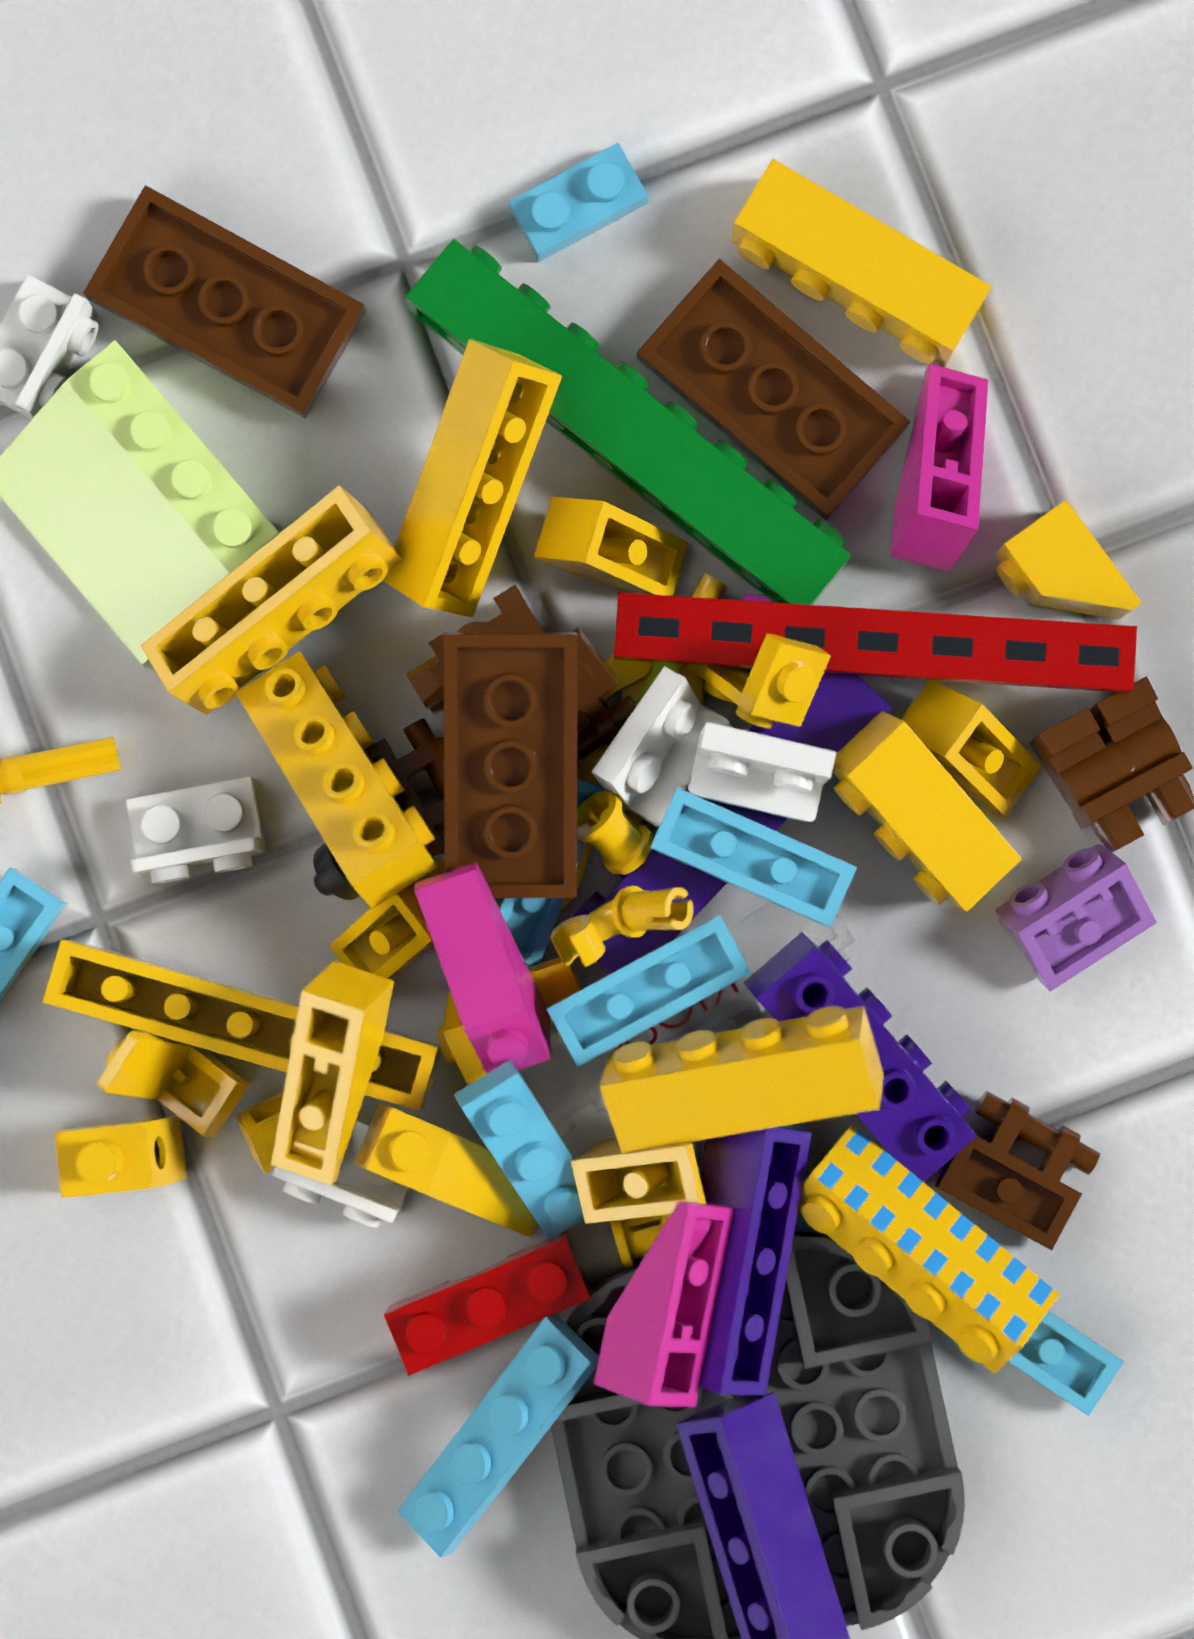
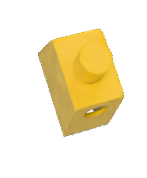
[55,1116,187,1198]

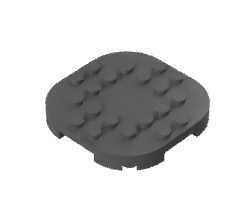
[551,1232,965,1639]

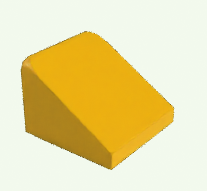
[235,1091,284,1174]

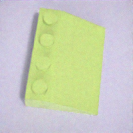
[0,340,279,667]

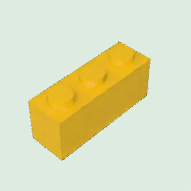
[832,711,1022,912]

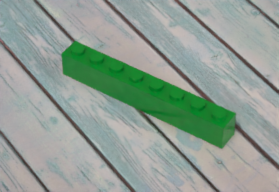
[405,238,851,605]

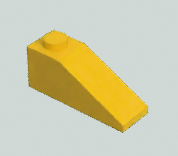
[271,961,394,1186]
[354,1103,537,1238]

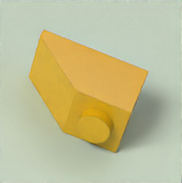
[534,496,689,596]
[994,500,1142,620]
[901,680,1042,817]
[329,857,445,979]
[571,1138,706,1224]

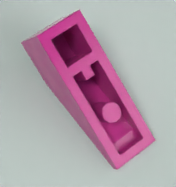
[890,364,989,572]
[415,862,551,1073]
[594,1201,735,1407]

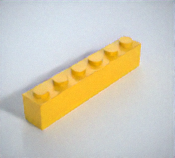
[42,939,442,1111]

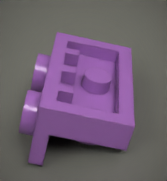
[995,844,1157,992]

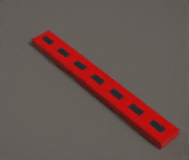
[614,592,1137,693]

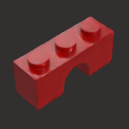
[384,1230,591,1376]

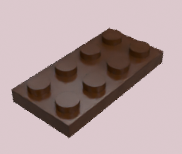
[83,185,366,419]
[636,258,911,520]
[443,632,577,898]

